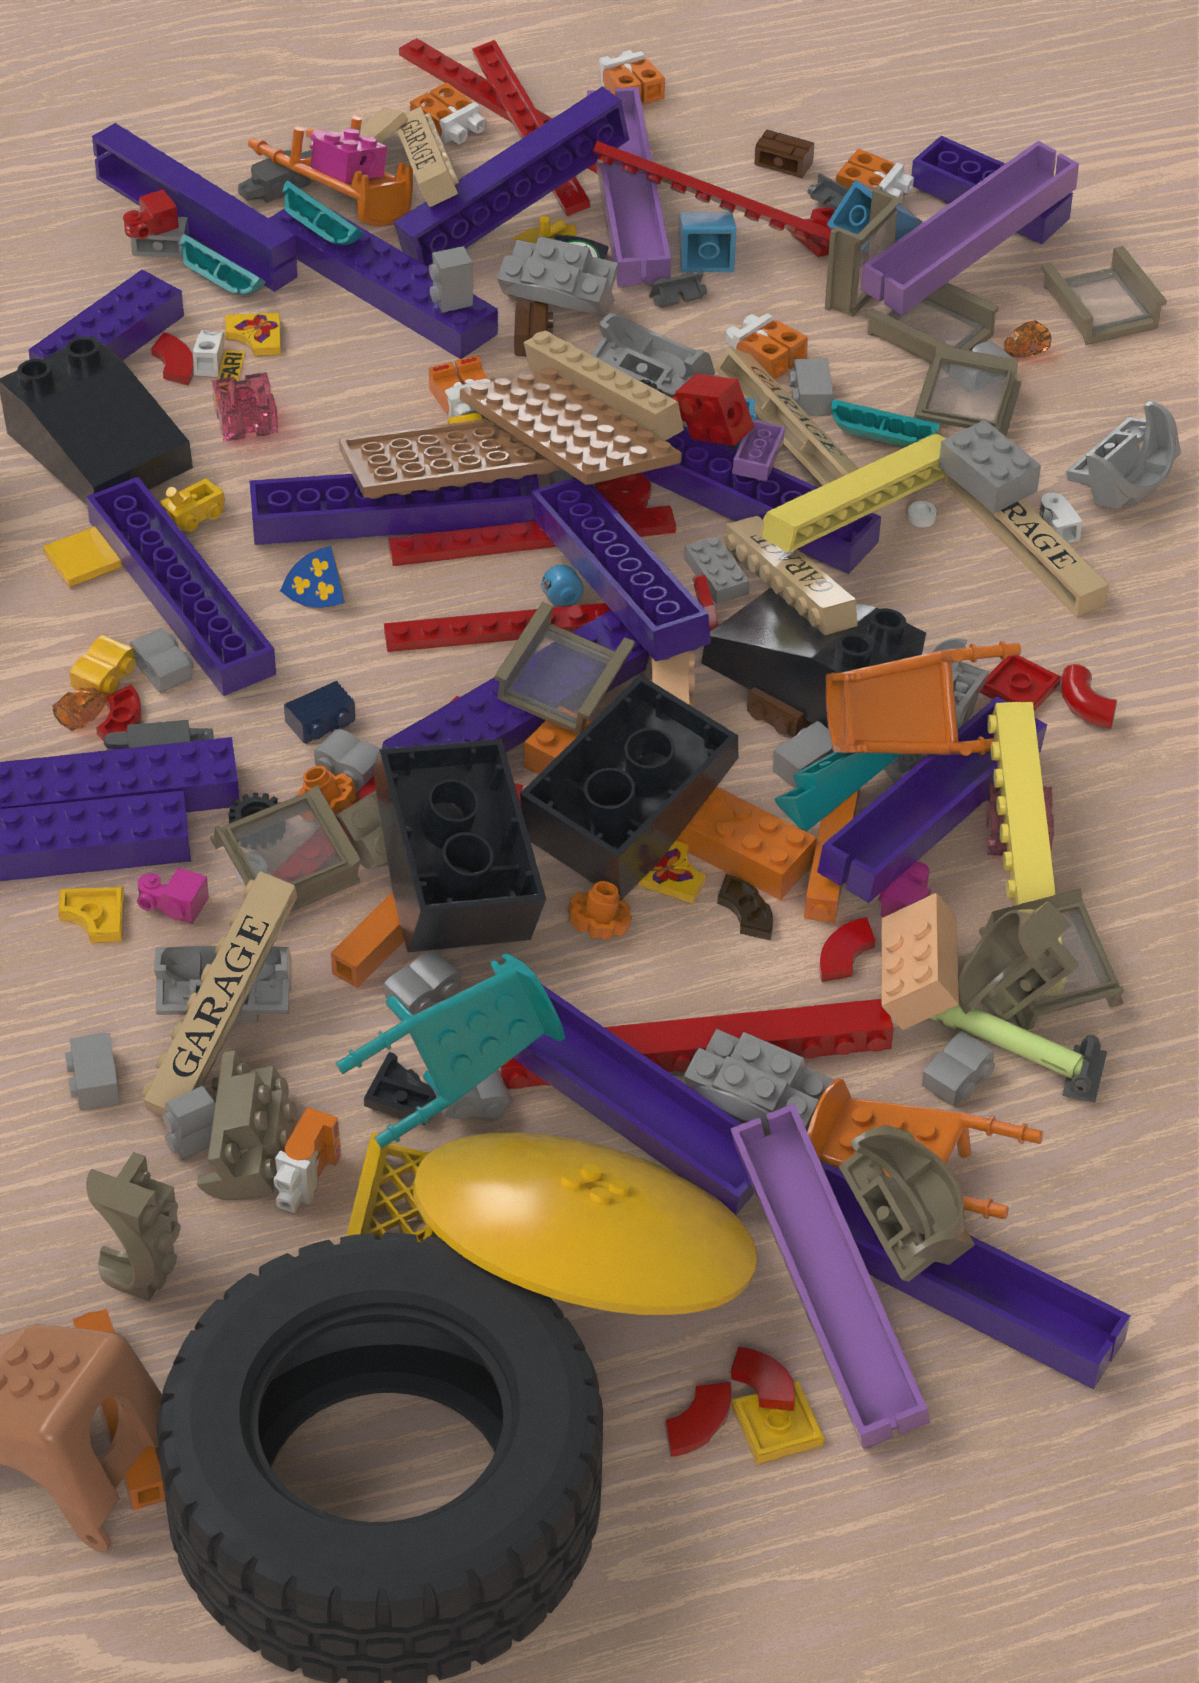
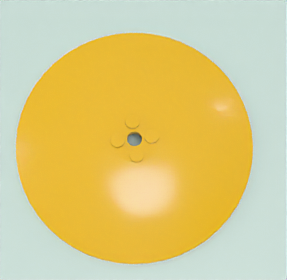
[413,1132,757,1315]

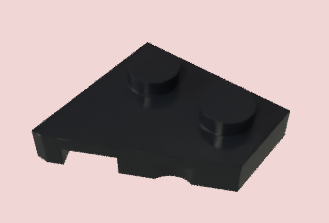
[364,1052,436,1126]

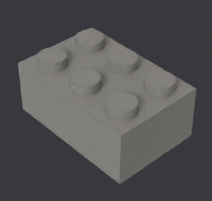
[938,419,1041,513]

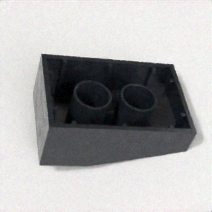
[0,336,193,505]
[701,588,927,729]
[520,674,739,901]
[373,739,546,953]

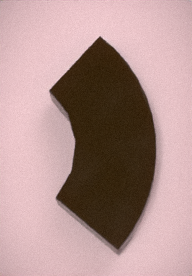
[717,874,773,941]

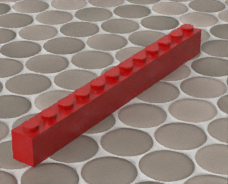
[498,999,894,1089]

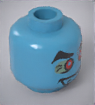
[541,565,584,607]

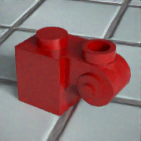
[123,189,179,239]

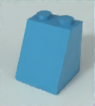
[827,180,923,252]
[679,211,737,272]

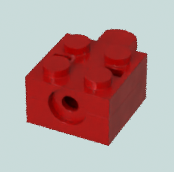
[671,374,755,446]

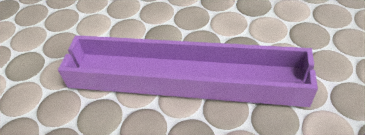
[587,87,671,287]
[861,141,1079,315]
[730,1103,930,1450]

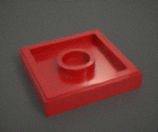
[980,655,1061,712]

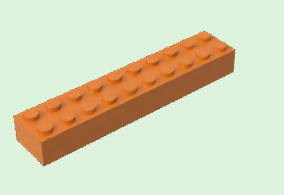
[524,707,817,900]

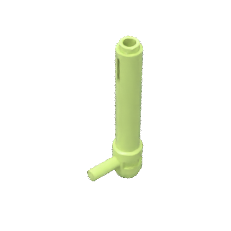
[929,1005,1087,1079]

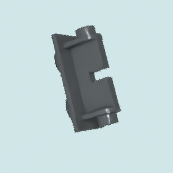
[808,173,849,210]
[649,271,707,307]
[1062,1035,1107,1103]

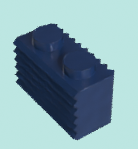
[284,681,356,744]

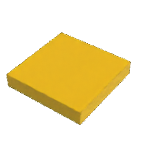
[43,526,122,588]
[731,1381,825,1465]

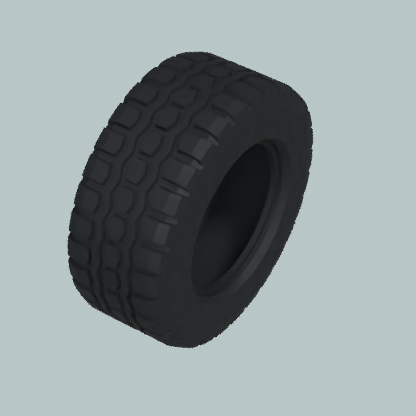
[157,1233,603,1683]

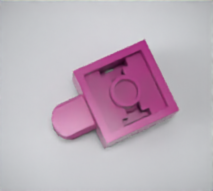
[310,128,387,183]

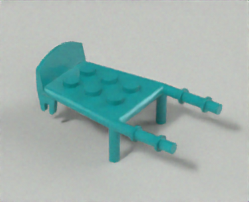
[336,953,565,1149]

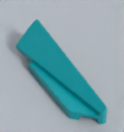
[775,752,901,831]

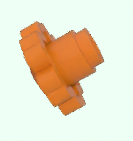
[295,766,357,822]
[567,881,632,940]

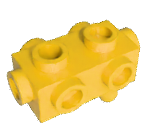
[159,478,225,532]

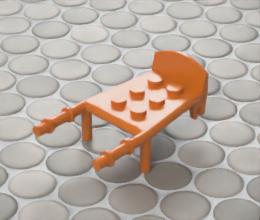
[248,116,413,227]
[826,641,1021,756]
[807,1079,1043,1219]

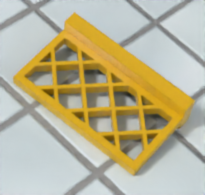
[346,1132,432,1242]

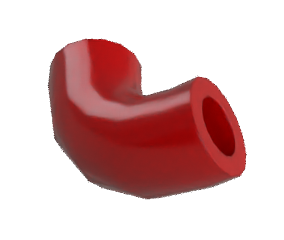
[1061,664,1117,729]

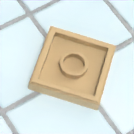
[360,107,408,143]

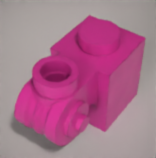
[879,862,931,917]
[137,868,209,924]

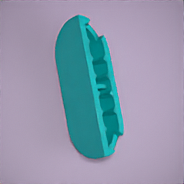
[282,180,364,245]
[180,234,266,295]
[831,399,940,448]

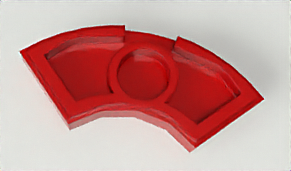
[151,332,194,386]
[692,574,719,631]
[96,684,141,741]
[819,917,876,982]
[731,1347,795,1411]
[665,1382,732,1457]

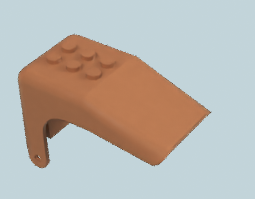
[0,1323,162,1552]

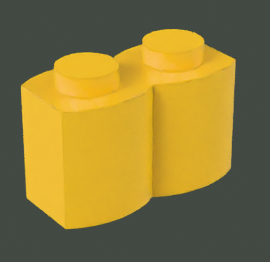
[69,635,136,700]

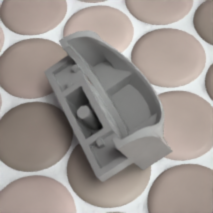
[497,236,619,317]
[591,313,715,398]
[1066,401,1181,509]
[931,638,989,730]
[154,946,292,1023]
[684,1029,834,1132]

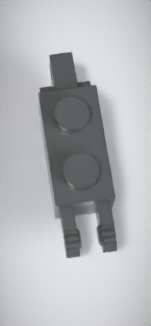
[238,150,312,203]
[103,720,214,750]

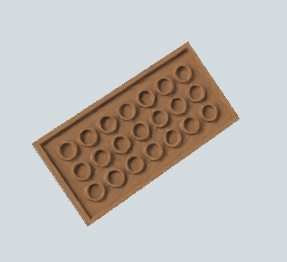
[459,368,682,485]
[339,419,563,499]

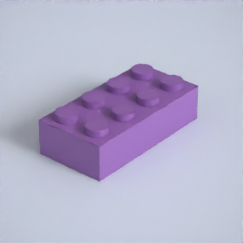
[732,419,786,481]

